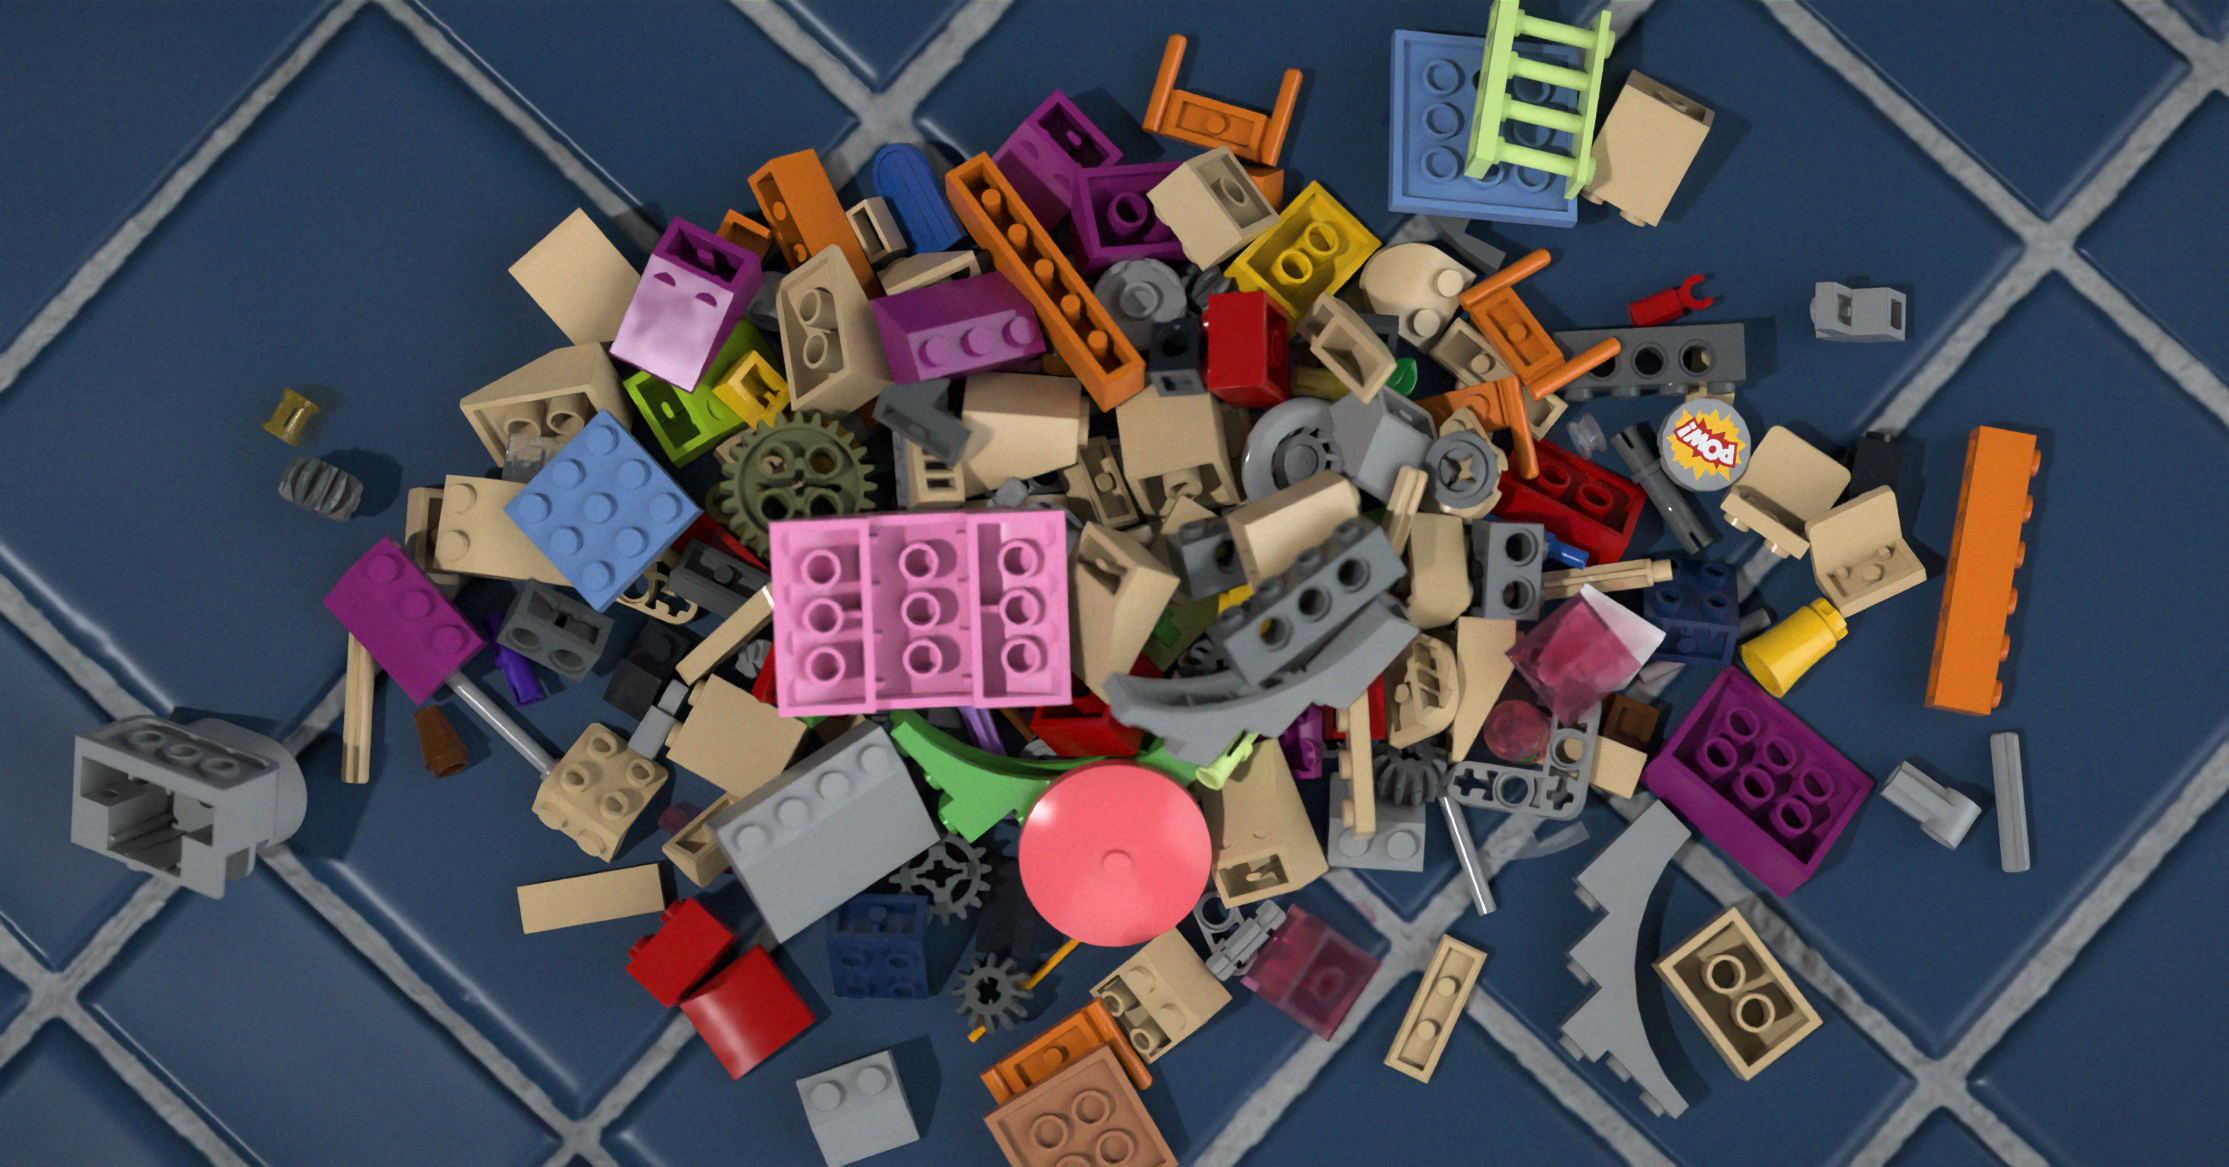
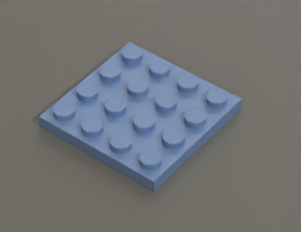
[1388,29,1577,228]

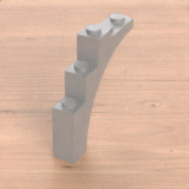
[1101,591,1420,768]
[1556,799,1692,1119]

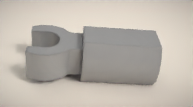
[627,679,693,761]

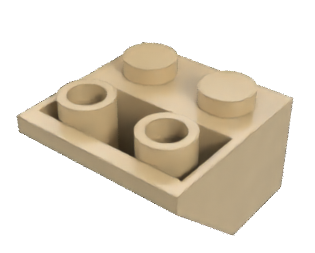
[1089,926,1232,1065]

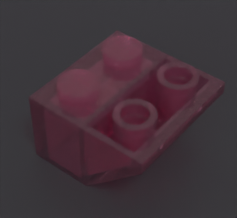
[1504,591,1642,728]

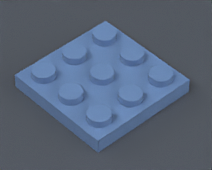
[503,408,704,613]

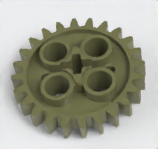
[719,410,877,558]

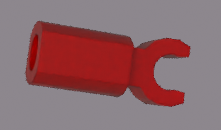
[1626,274,1714,328]

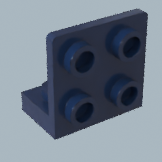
[1641,554,1740,669]
[826,894,930,1001]

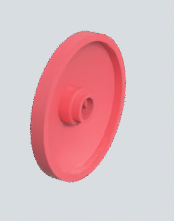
[1018,759,1212,947]

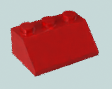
[1489,438,1647,567]

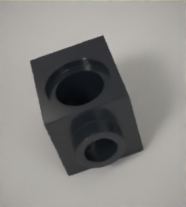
[1148,318,1208,397]
[1840,431,1906,499]

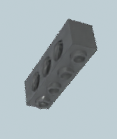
[1552,323,1746,402]
[1165,490,1363,601]
[1205,515,1407,688]

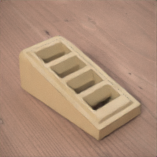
[906,411,965,508]

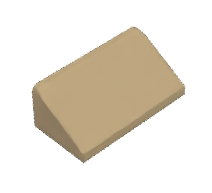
[1056,435,1140,531]
[404,487,459,585]
[662,791,741,888]

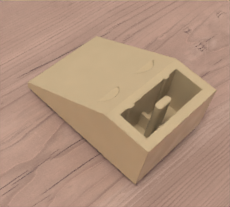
[1066,521,1181,704]
[1201,738,1329,909]

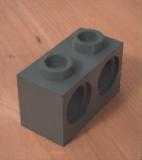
[1467,519,1548,620]
[495,578,615,683]

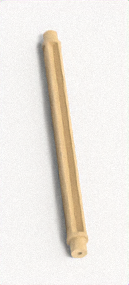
[1463,558,1672,612]

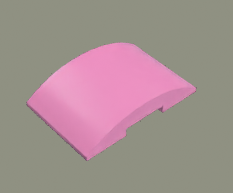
[770,508,1071,717]

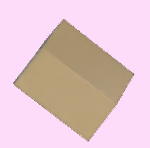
[845,196,908,266]

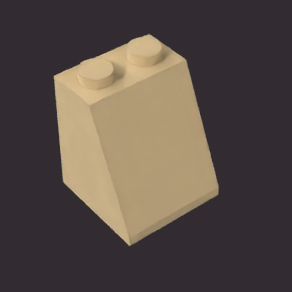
[1579,69,1715,227]
[508,207,641,363]
[961,371,1090,498]
[1116,372,1241,522]
[665,674,815,799]

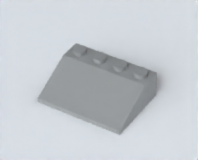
[705,719,941,944]

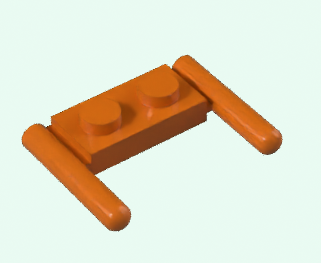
[1141,34,1303,168]
[1458,248,1621,402]
[1413,375,1539,480]
[979,996,1152,1104]

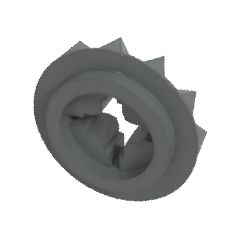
[1424,431,1501,509]

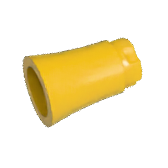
[1739,597,1848,698]

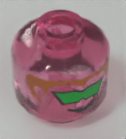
[1484,700,1551,766]

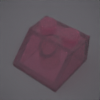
[1240,903,1381,1042]

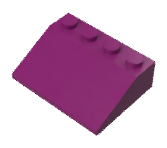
[1638,663,1875,899]

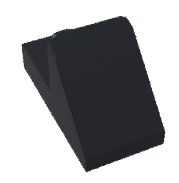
[603,618,693,722]

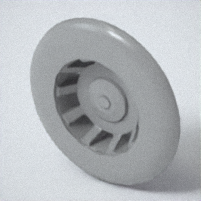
[1241,397,1346,504]

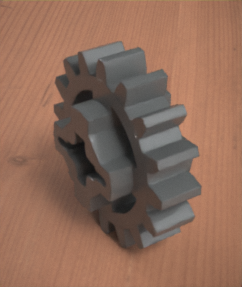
[889,822,992,925]

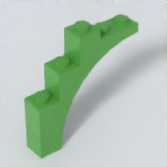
[889,708,1200,843]

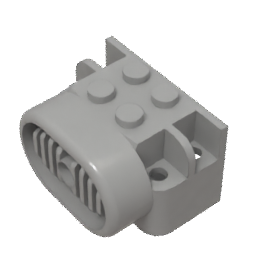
[71,715,307,899]

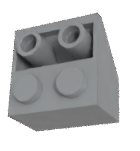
[1329,384,1438,509]

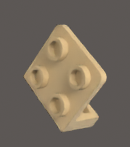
[1720,424,1851,560]
[1804,485,1927,618]
[531,723,668,864]

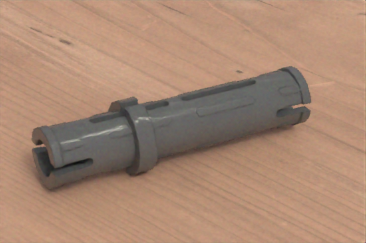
[1609,423,1714,557]

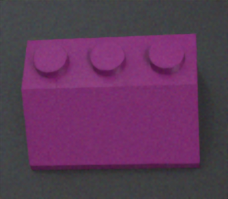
[1070,160,1192,278]
[870,271,1047,385]
[323,536,490,706]

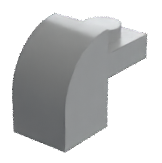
[1810,282,1906,343]

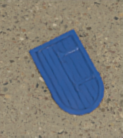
[872,142,968,257]

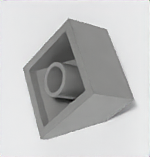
[1325,772,1426,872]
[796,1048,921,1167]

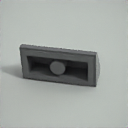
[667,537,772,619]

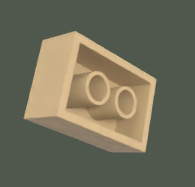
[1651,907,1823,1081]

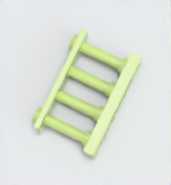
[1464,0,1615,200]

